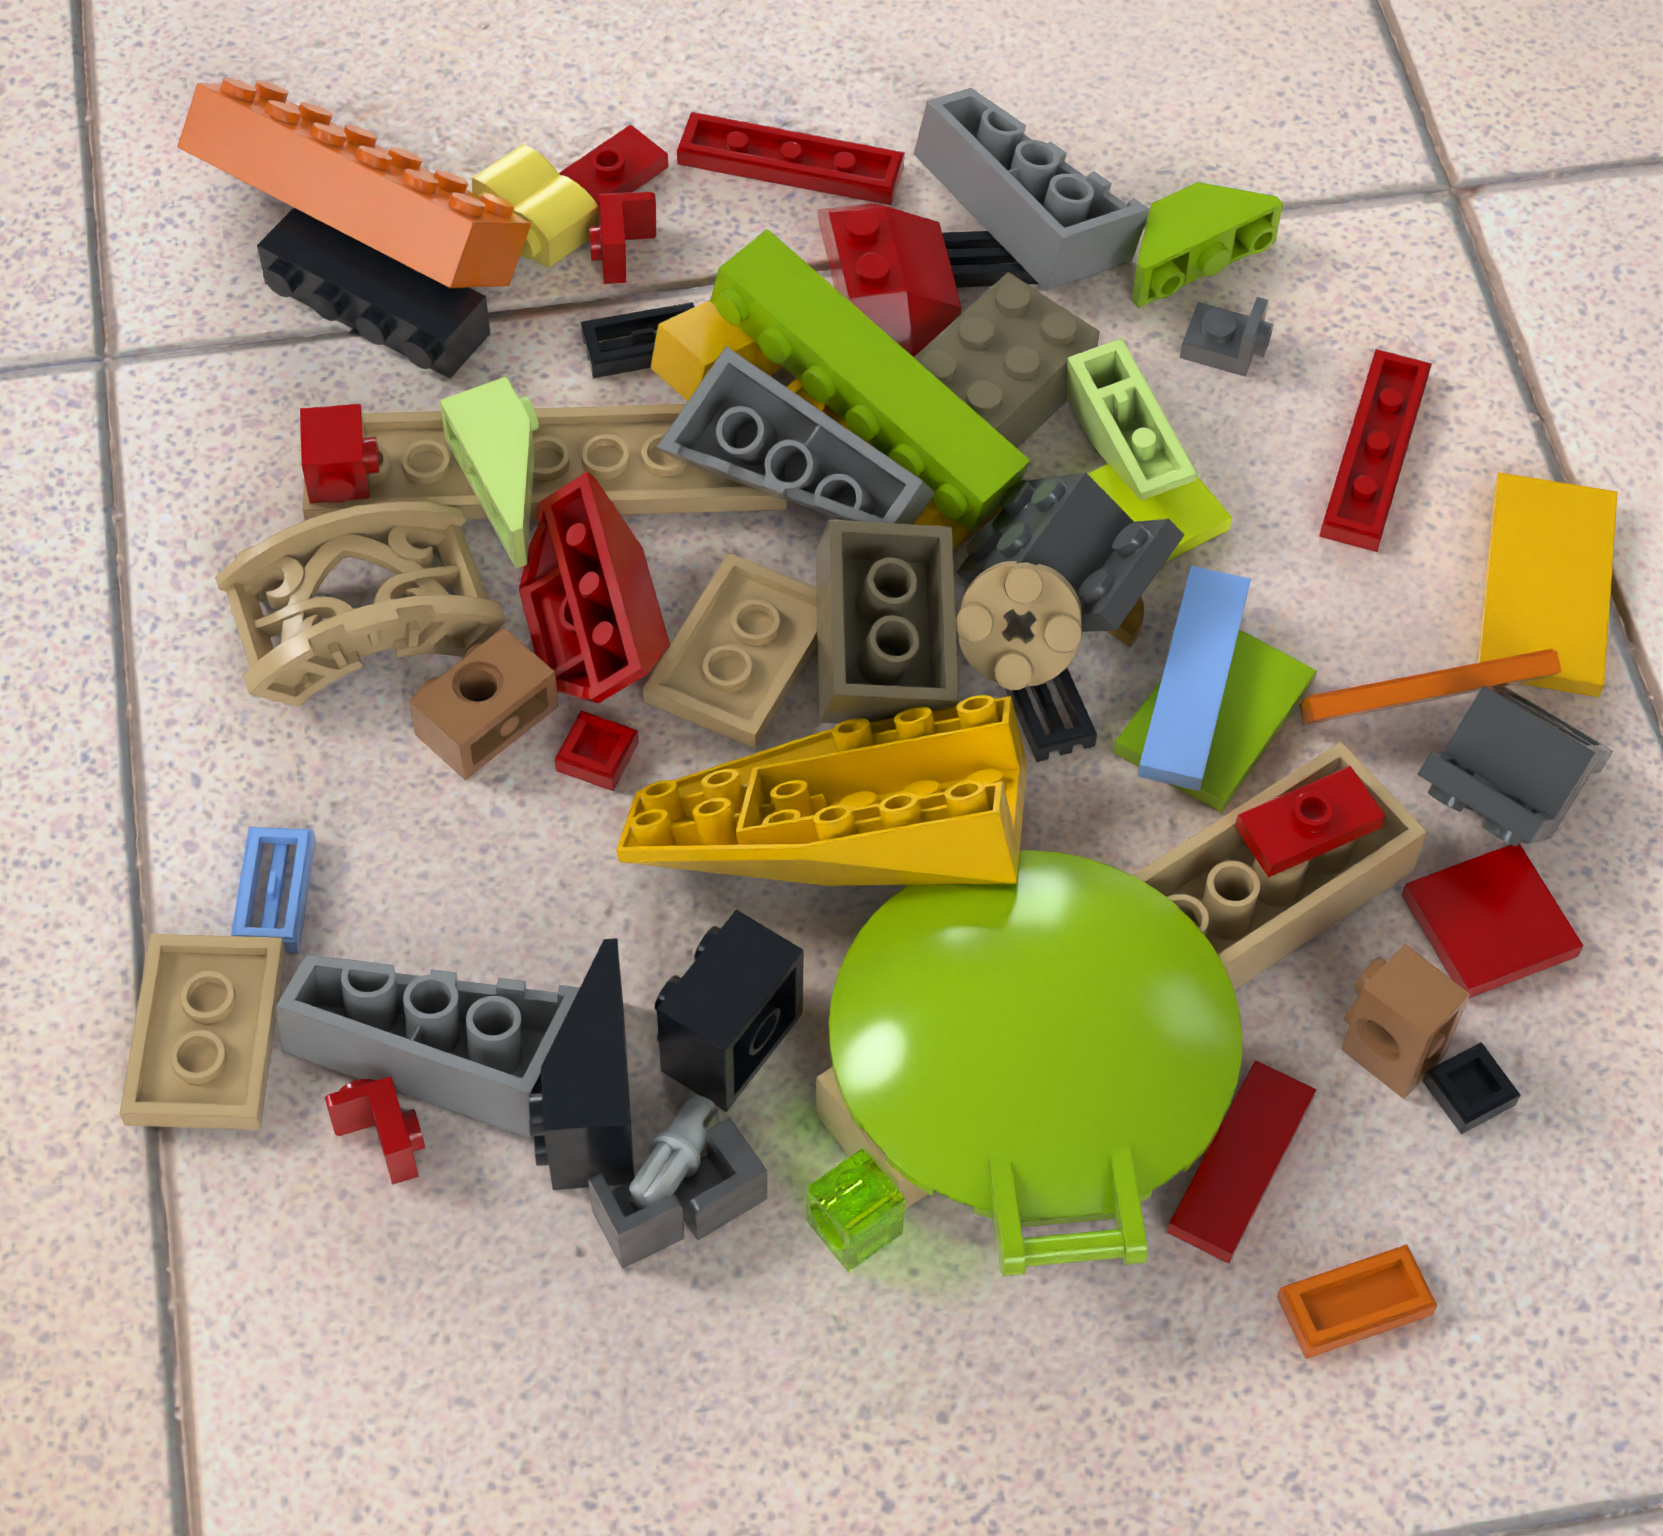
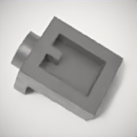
[1180,297,1274,377]

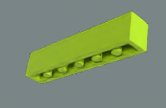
[710,229,1031,533]

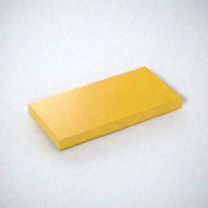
[1477,472,1618,697]

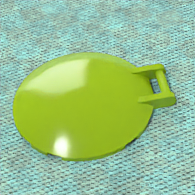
[829,850,1242,1277]

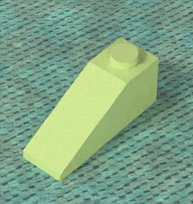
[1067,338,1197,500]
[439,376,539,569]

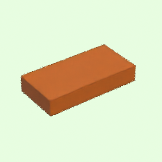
[1277,1244,1437,1359]

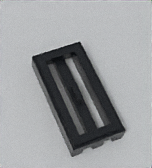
[942,231,1039,288]
[581,302,695,378]
[1005,667,1097,762]

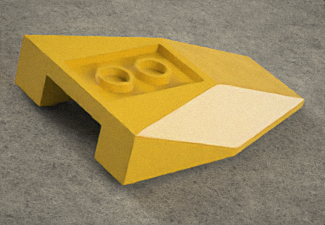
[616,695,1028,886]

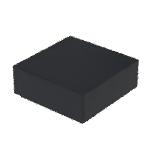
[1423,1042,1521,1134]

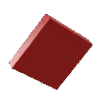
[1402,843,1584,998]

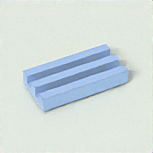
[231,827,316,953]

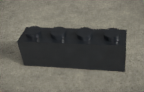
[257,208,490,379]

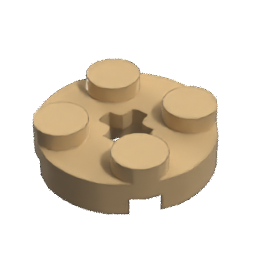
[956,561,1082,690]

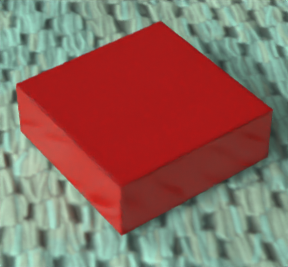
[555,711,639,791]

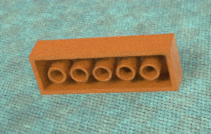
[177,78,532,288]

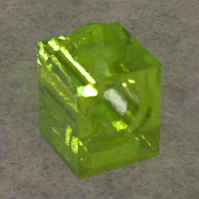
[806,1148,906,1272]

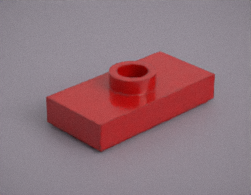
[559,124,669,206]
[1235,766,1385,878]

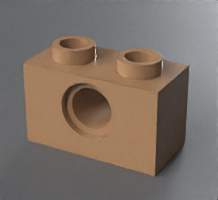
[409,627,559,780]
[1341,944,1470,1099]

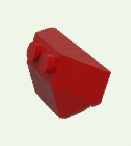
[818,203,962,357]
[519,472,670,704]

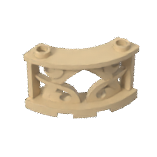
[215,500,506,707]

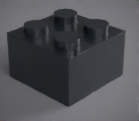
[655,909,804,1112]

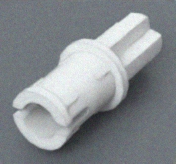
[629,1095,723,1209]

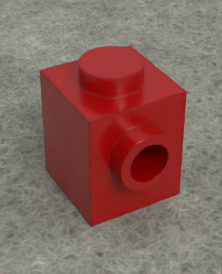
[300,404,380,503]

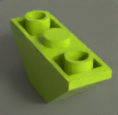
[1131,182,1283,308]

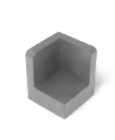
[673,1117,767,1241]
[588,1174,684,1268]

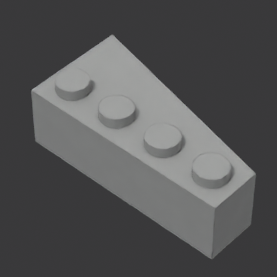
[913,88,1150,291]
[657,346,936,525]
[276,954,580,1138]

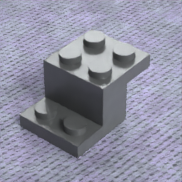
[956,473,1184,632]
[1417,686,1614,846]

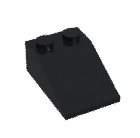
[529,938,634,1190]

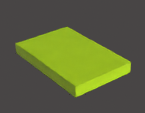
[1113,629,1317,813]

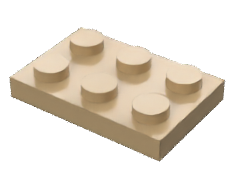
[643,552,818,749]
[119,934,286,1130]

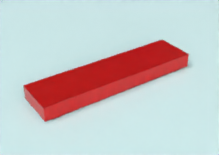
[677,112,905,206]
[1319,349,1432,552]

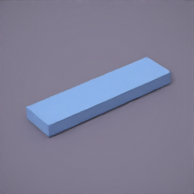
[1138,565,1251,791]

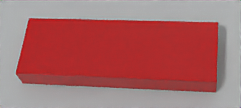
[1167,1060,1317,1264]

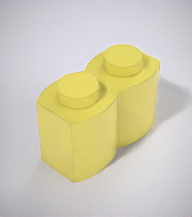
[472,144,599,268]

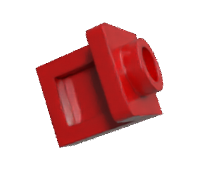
[589,192,657,284]
[325,1076,426,1185]

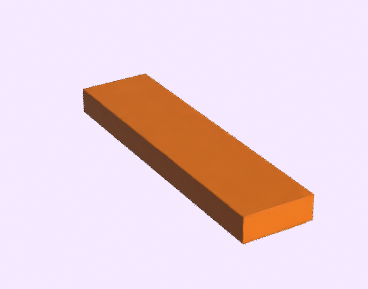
[1299,648,1561,725]

